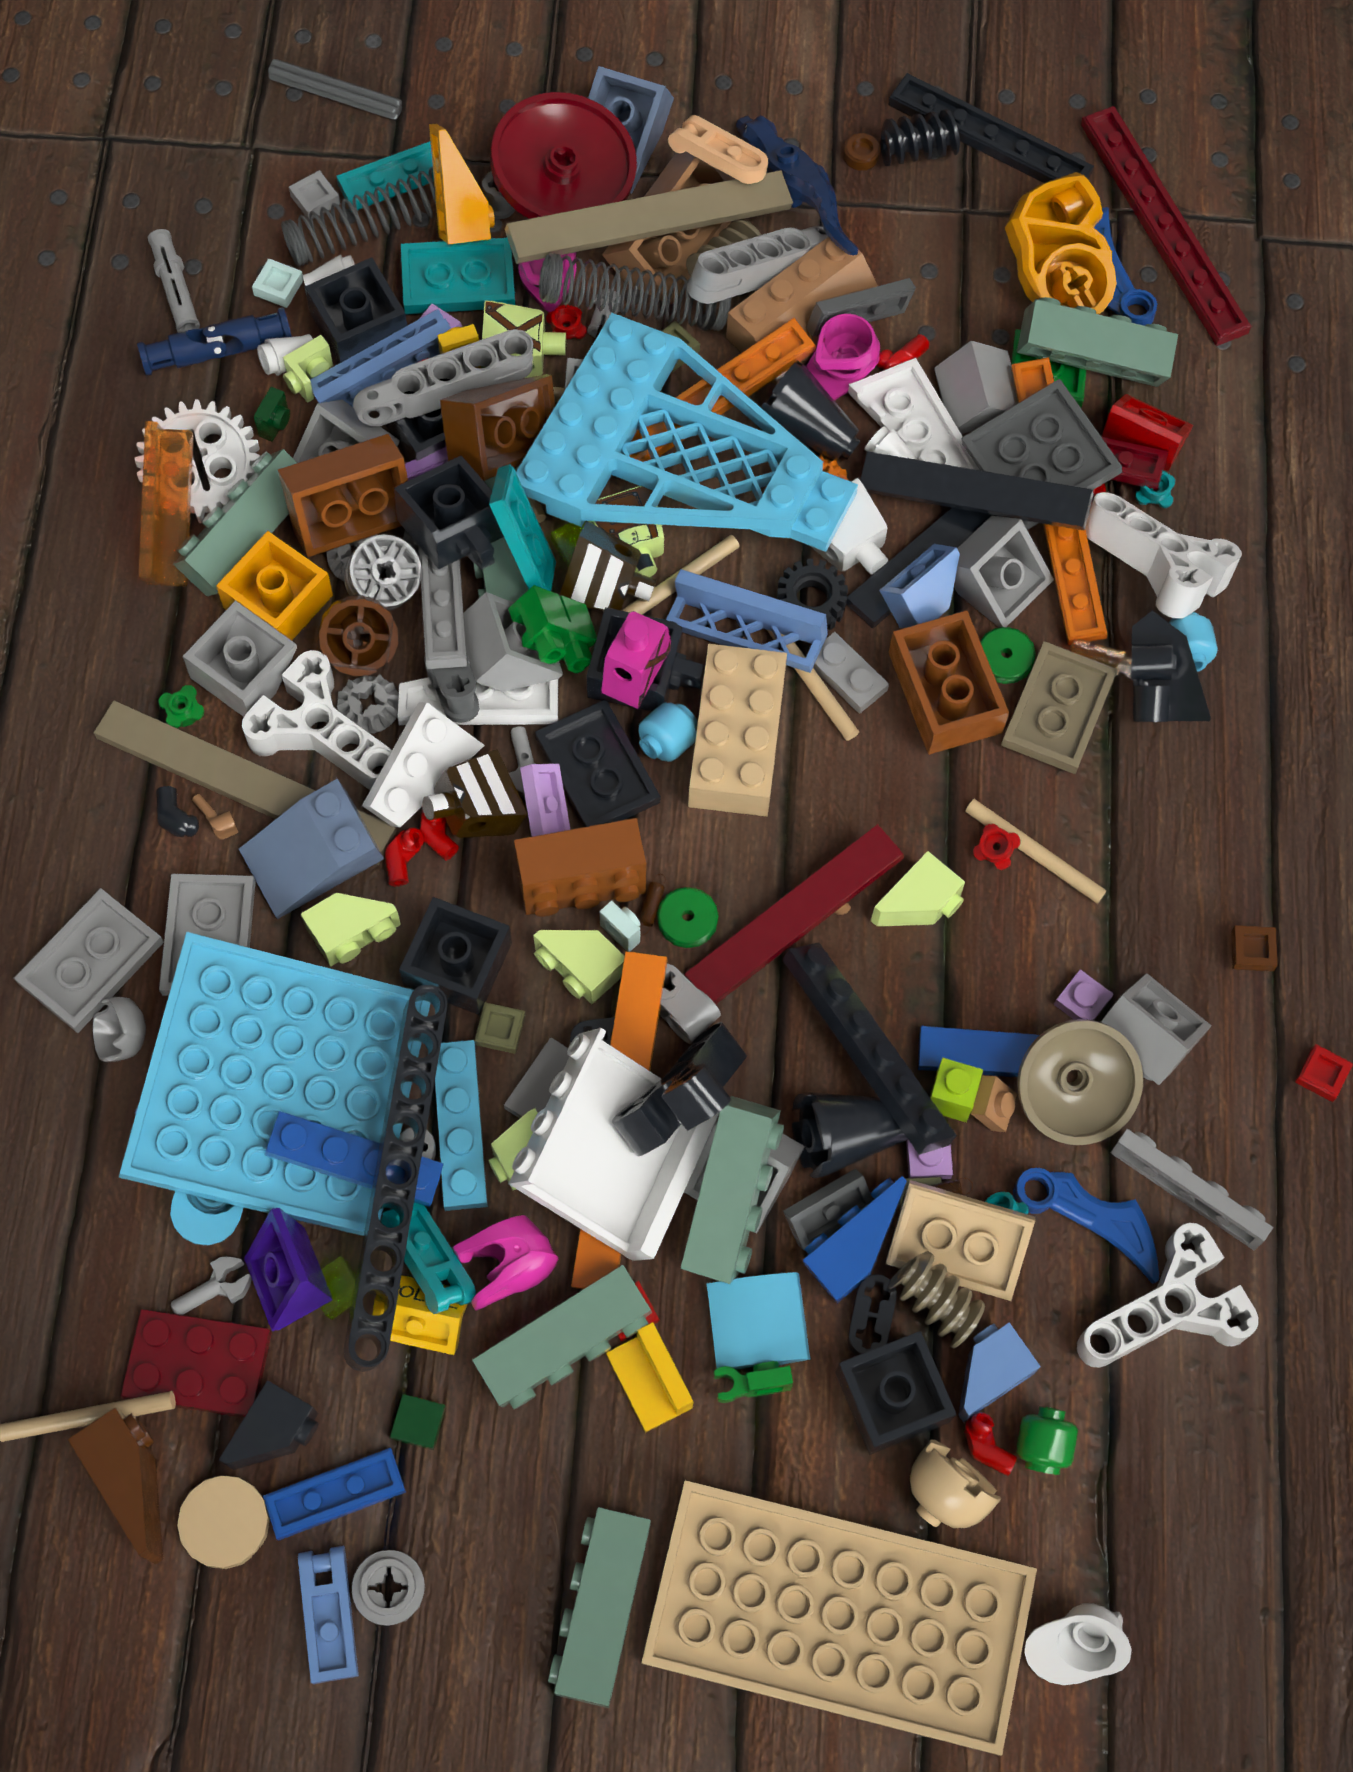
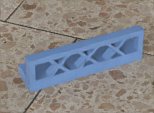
[310,309,451,407]
[666,569,828,673]

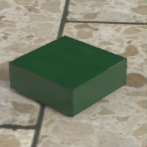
[390,1394,446,1451]

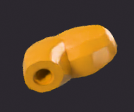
[1005,172,1117,315]

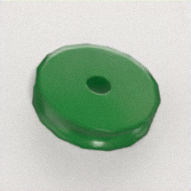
[980,627,1036,684]
[657,887,719,948]

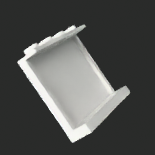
[508,1028,719,1261]

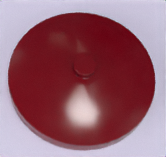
[490,92,637,219]

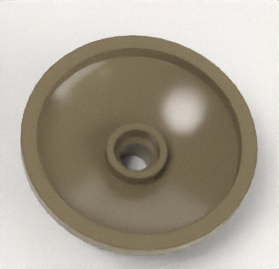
[1017,1019,1143,1145]

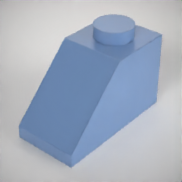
[879,544,960,628]
[958,1322,1041,1422]

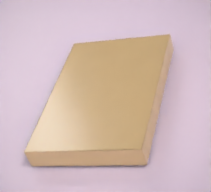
[886,1180,1035,1301]

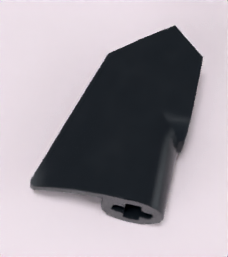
[1131,611,1211,722]

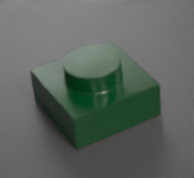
[254,387,290,442]

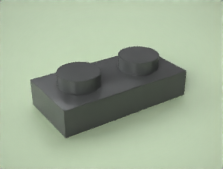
[783,1168,873,1251]

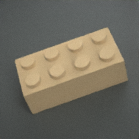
[688,644,787,817]

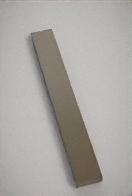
[505,170,793,264]
[94,701,397,865]

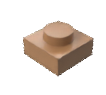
[971,1075,1017,1132]

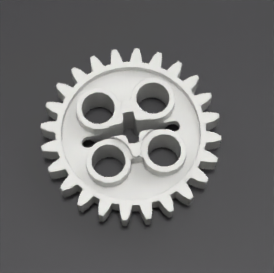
[135,399,260,523]

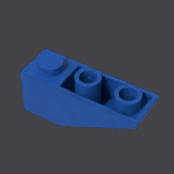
[803,1176,907,1304]

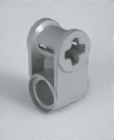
[659,964,721,1044]

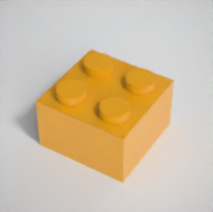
[216,531,333,641]

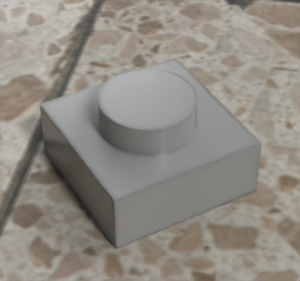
[289,170,340,220]

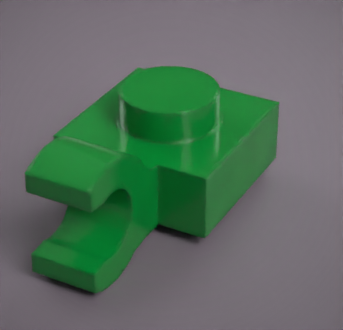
[713,1361,793,1403]

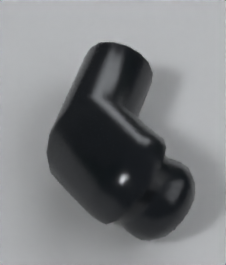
[156,786,199,837]

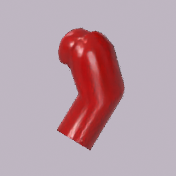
[877,334,930,370]
[419,810,459,861]
[385,827,424,887]
[964,1412,1017,1476]

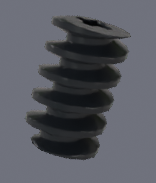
[880,109,960,166]

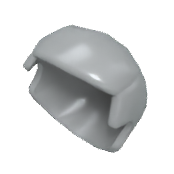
[93,997,146,1062]

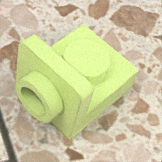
[283,335,333,403]

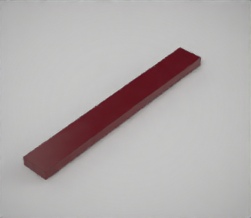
[1081,106,1252,346]

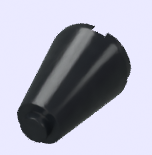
[761,360,861,461]
[792,1092,908,1178]

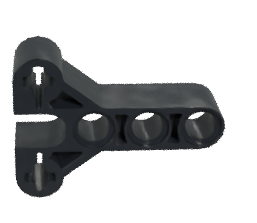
[612,1022,747,1156]

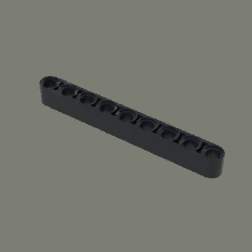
[344,985,447,1372]

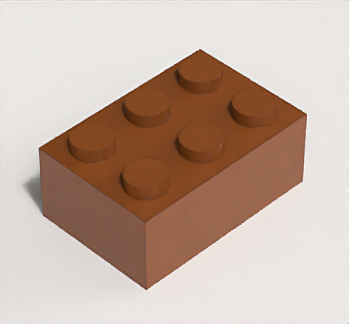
[278,434,408,557]
[888,611,1009,755]
[514,818,646,917]

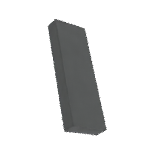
[806,278,916,337]

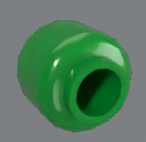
[1016,1406,1078,1475]

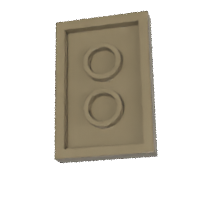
[1001,641,1118,774]

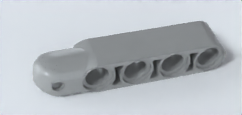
[687,226,828,304]
[353,329,533,427]

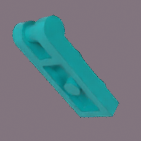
[381,1203,476,1314]

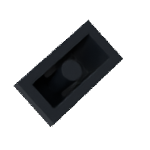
[219,1380,319,1470]

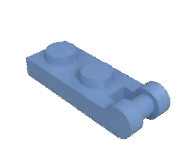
[298,1546,359,1684]

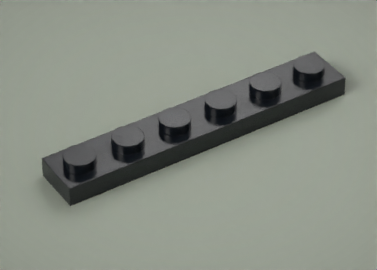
[782,942,957,1155]

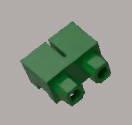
[508,585,597,674]

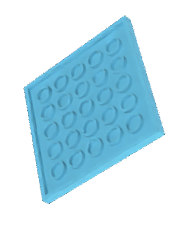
[119,932,431,1236]

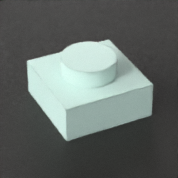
[252,259,304,308]
[600,901,641,952]

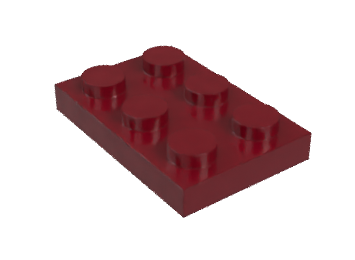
[121,1309,272,1418]

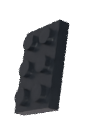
[535,699,661,827]

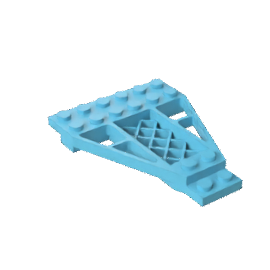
[516,313,858,552]

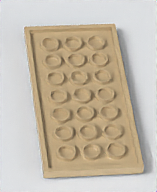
[641,1480,1037,1756]

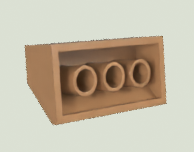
[602,151,731,304]
[726,237,878,385]

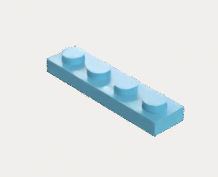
[435,1040,488,1211]

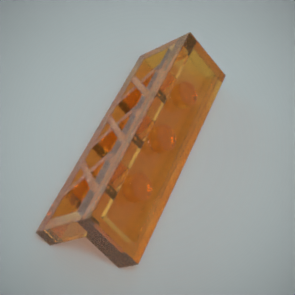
[139,421,193,586]

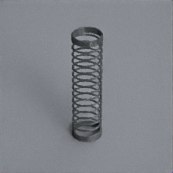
[281,166,436,267]
[539,252,731,331]

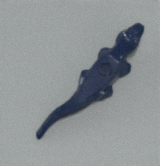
[736,115,858,255]

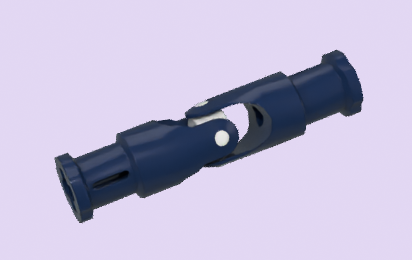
[137,307,292,376]

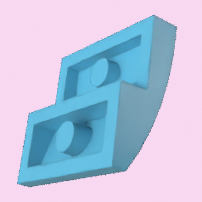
[707,1272,810,1370]

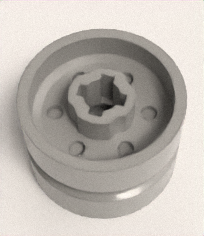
[344,535,421,611]

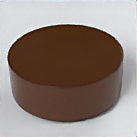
[843,133,880,171]

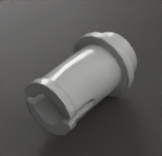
[587,289,621,338]

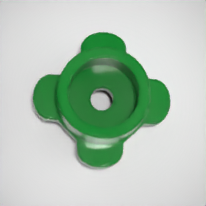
[159,685,205,728]

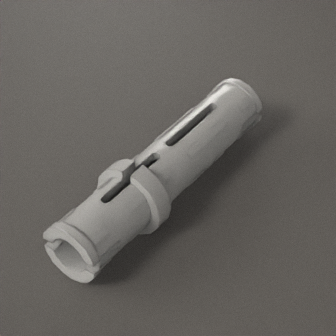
[148,229,200,333]

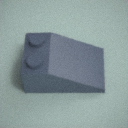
[588,66,674,194]
[239,779,384,919]

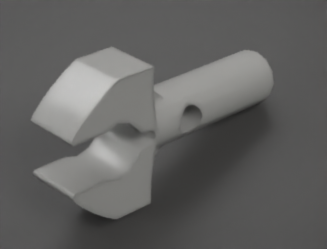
[509,726,536,800]
[171,1257,252,1315]

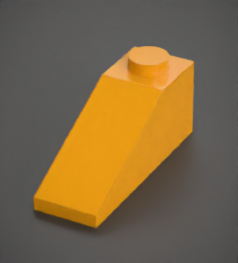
[429,124,495,244]

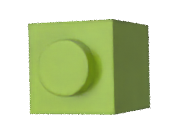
[930,1057,983,1122]

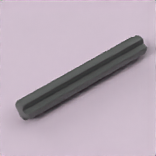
[268,59,402,120]

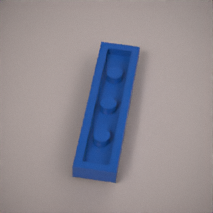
[264,1111,444,1207]

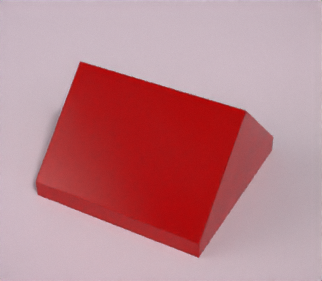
[1102,394,1193,472]

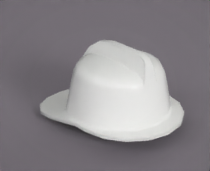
[1024,1603,1132,1685]

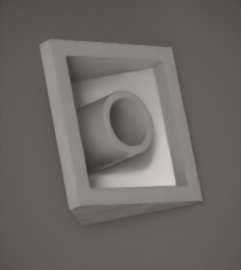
[934,341,1018,434]

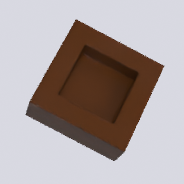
[1231,925,1278,971]

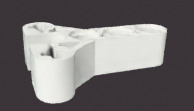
[1085,492,1242,618]
[242,650,392,790]
[1077,1223,1258,1368]

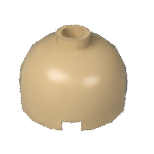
[910,1440,1001,1528]

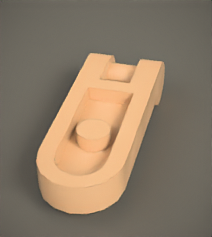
[668,115,768,184]

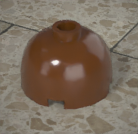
[318,595,398,676]

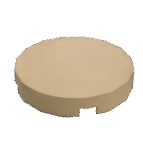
[177,1476,270,1569]

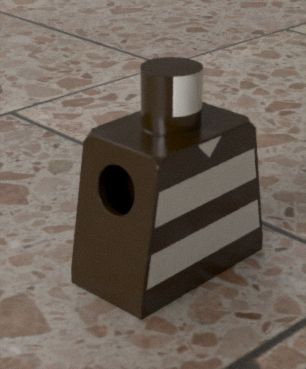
[559,521,657,611]
[422,749,528,838]

